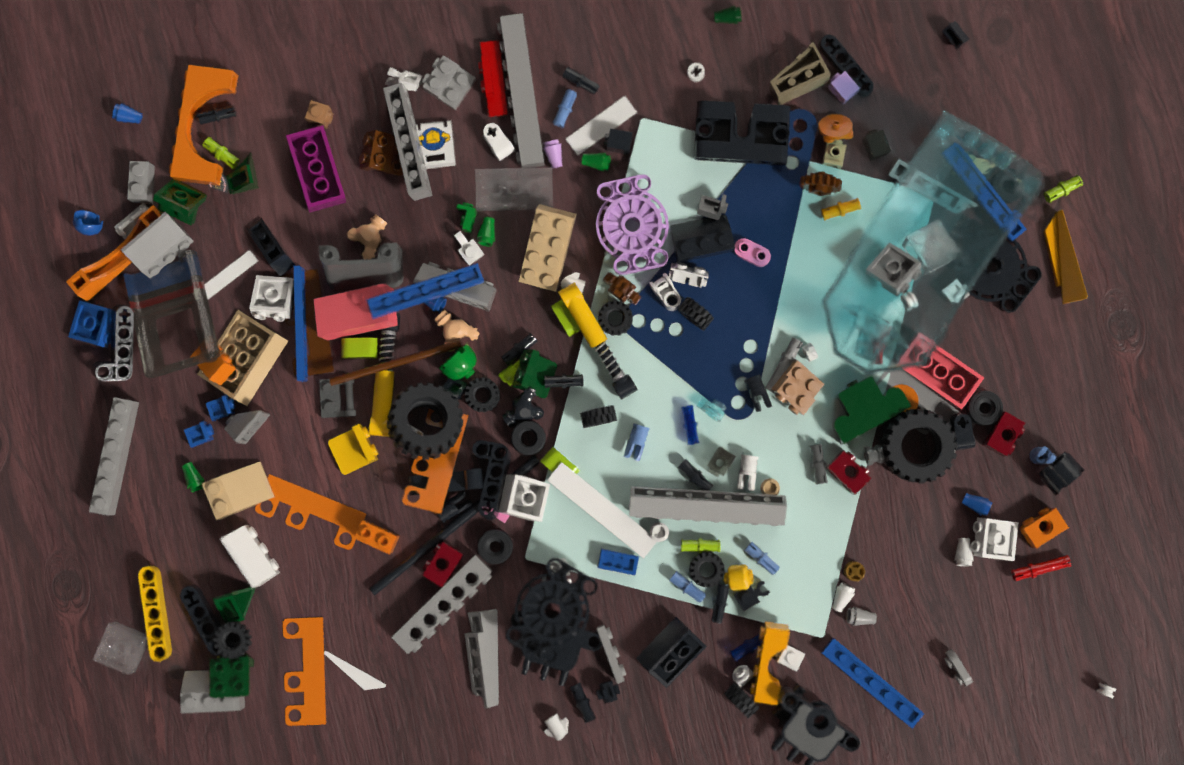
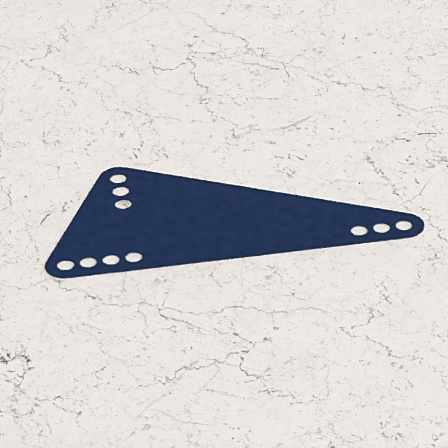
[622,109,817,420]

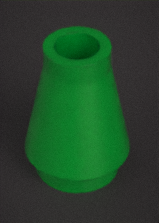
[582,153,611,172]
[476,217,495,247]
[181,462,205,492]

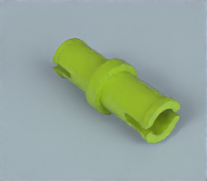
[203,137,240,169]
[1043,175,1083,203]
[680,538,721,553]

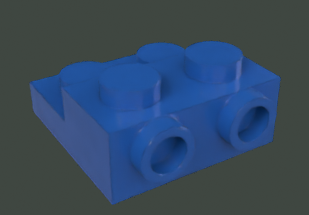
[68,301,112,348]

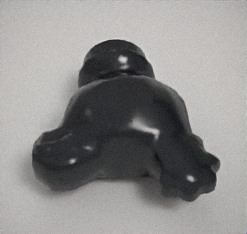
[502,387,544,427]

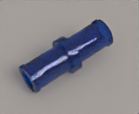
[681,405,700,445]
[730,634,762,662]

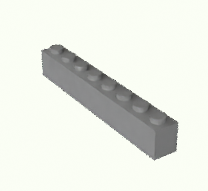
[497,13,545,169]
[629,486,787,526]

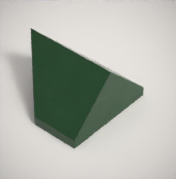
[226,152,259,194]
[213,587,256,624]

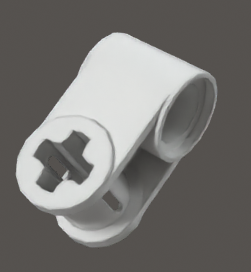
[483,123,515,161]
[649,273,681,311]

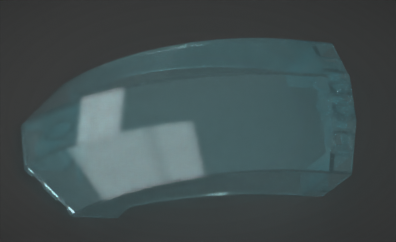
[822,110,1044,375]

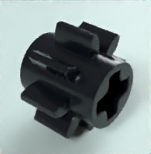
[596,680,620,704]

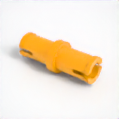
[821,198,861,221]

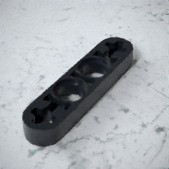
[820,34,874,97]

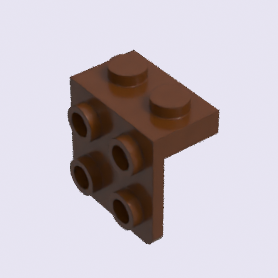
[359,130,403,176]

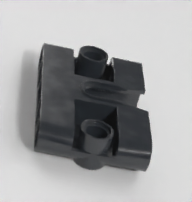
[694,101,790,165]

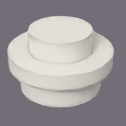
[650,523,669,542]

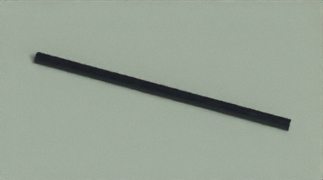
[369,455,540,595]

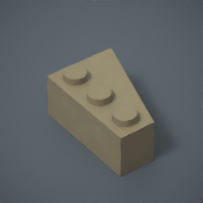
[769,42,830,105]

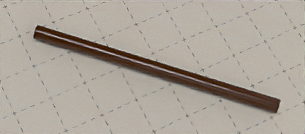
[329,340,461,386]

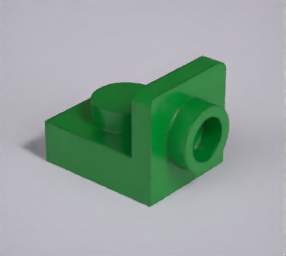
[456,202,477,233]

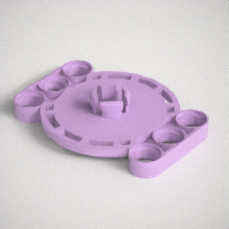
[596,174,669,275]

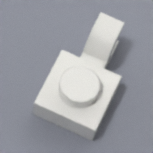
[386,68,422,91]
[454,231,484,266]

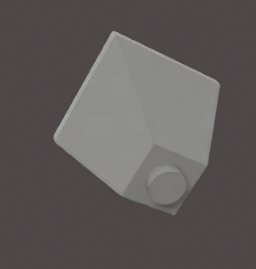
[224,411,270,444]

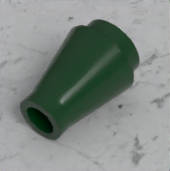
[714,5,742,24]

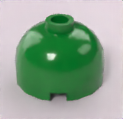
[439,343,477,380]

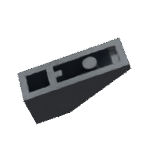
[246,218,295,276]

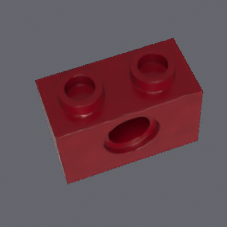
[982,411,1025,457]
[825,451,872,495]
[422,542,464,587]

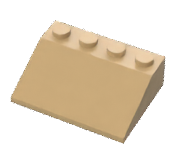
[197,310,288,406]

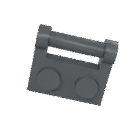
[319,379,356,418]

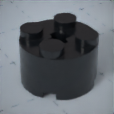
[1038,451,1085,496]

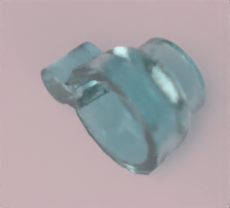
[696,398,727,422]

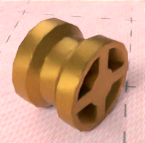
[844,561,865,581]

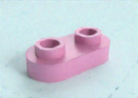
[734,238,771,267]

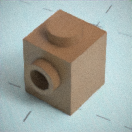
[305,100,333,129]

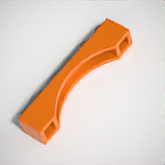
[66,205,163,302]

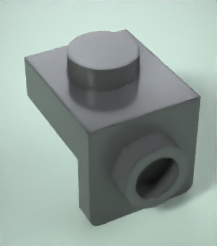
[697,194,728,220]

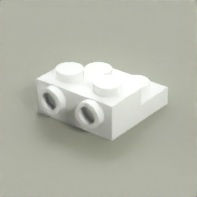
[249,275,294,322]
[971,518,1018,561]

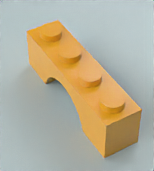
[750,621,790,705]

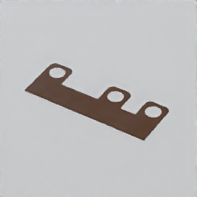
[280,269,334,377]

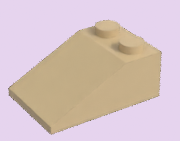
[202,462,275,520]

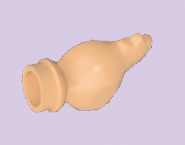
[347,214,387,260]
[434,310,480,352]

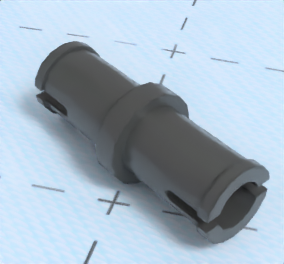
[810,444,828,484]

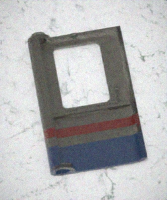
[124,250,220,378]

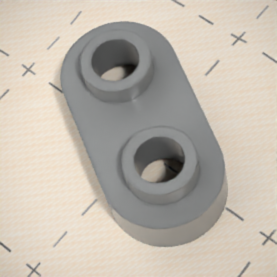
[944,649,973,686]

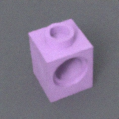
[828,71,860,105]

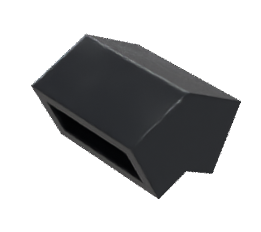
[942,21,970,49]

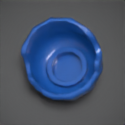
[73,210,103,236]

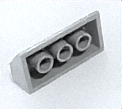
[414,262,497,311]

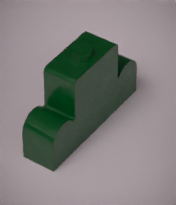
[832,376,912,445]

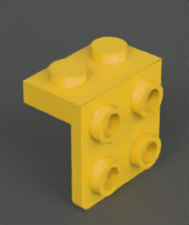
[328,424,379,475]

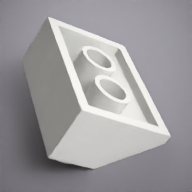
[220,525,280,588]

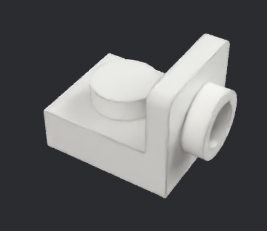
[774,645,805,671]

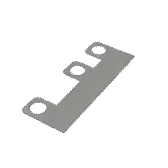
[876,361,975,453]

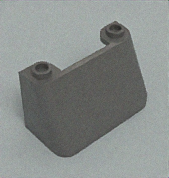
[319,243,404,290]

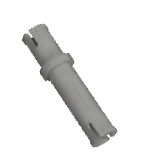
[765,337,803,394]

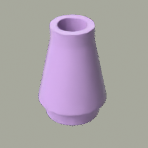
[543,139,563,168]

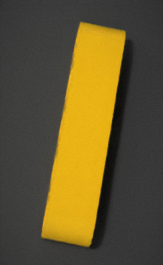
[138,566,172,662]

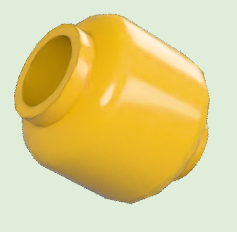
[724,564,753,591]

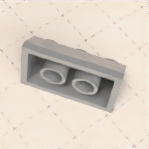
[121,212,194,278]
[181,670,245,713]

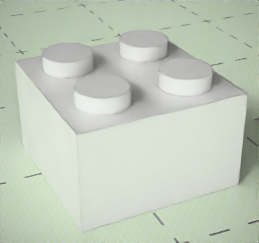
[498,475,550,522]

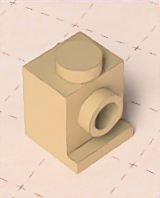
[822,140,846,169]

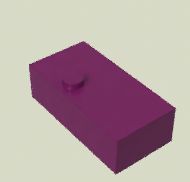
[286,125,346,213]

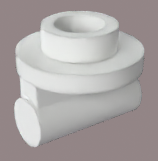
[732,665,753,688]

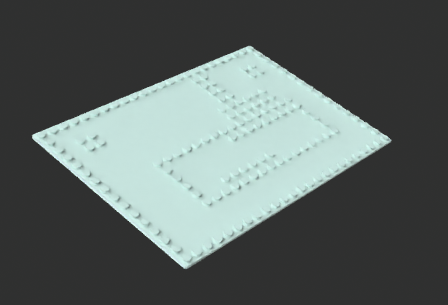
[525,118,933,638]

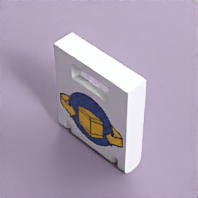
[416,120,456,169]

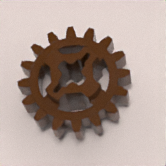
[799,172,842,196]
[603,272,641,305]

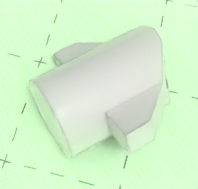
[561,272,586,293]
[544,713,569,741]

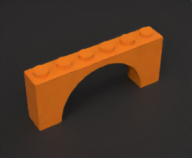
[169,65,238,186]

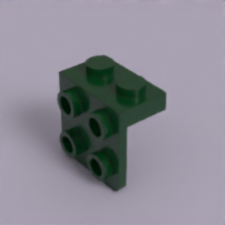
[512,349,557,399]
[210,654,254,699]

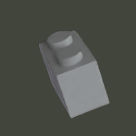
[127,161,155,204]

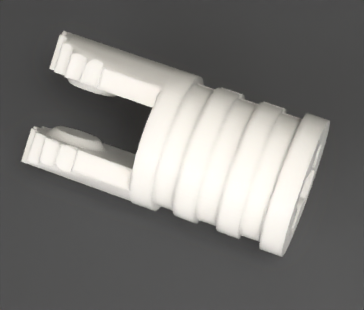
[737,455,758,491]

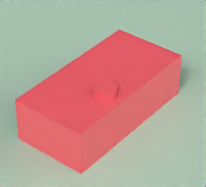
[314,284,398,340]
[896,333,984,409]

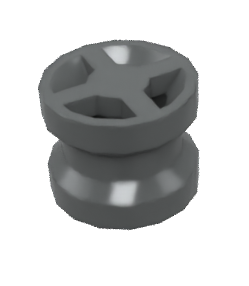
[864,444,884,466]

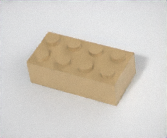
[519,204,576,292]

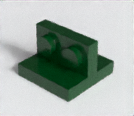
[153,179,207,226]

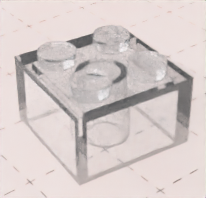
[902,219,960,277]
[93,621,148,675]

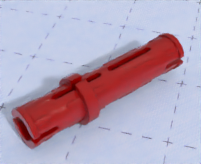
[1011,555,1071,582]

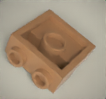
[771,360,824,415]

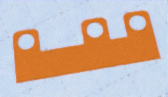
[402,408,469,514]
[255,474,366,550]
[283,617,326,726]

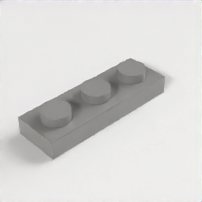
[597,624,627,684]

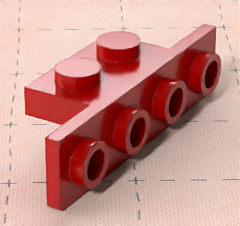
[478,40,508,117]

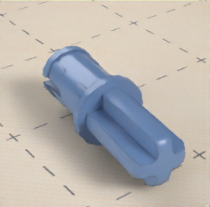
[553,90,577,128]
[744,542,780,575]
[669,571,706,603]

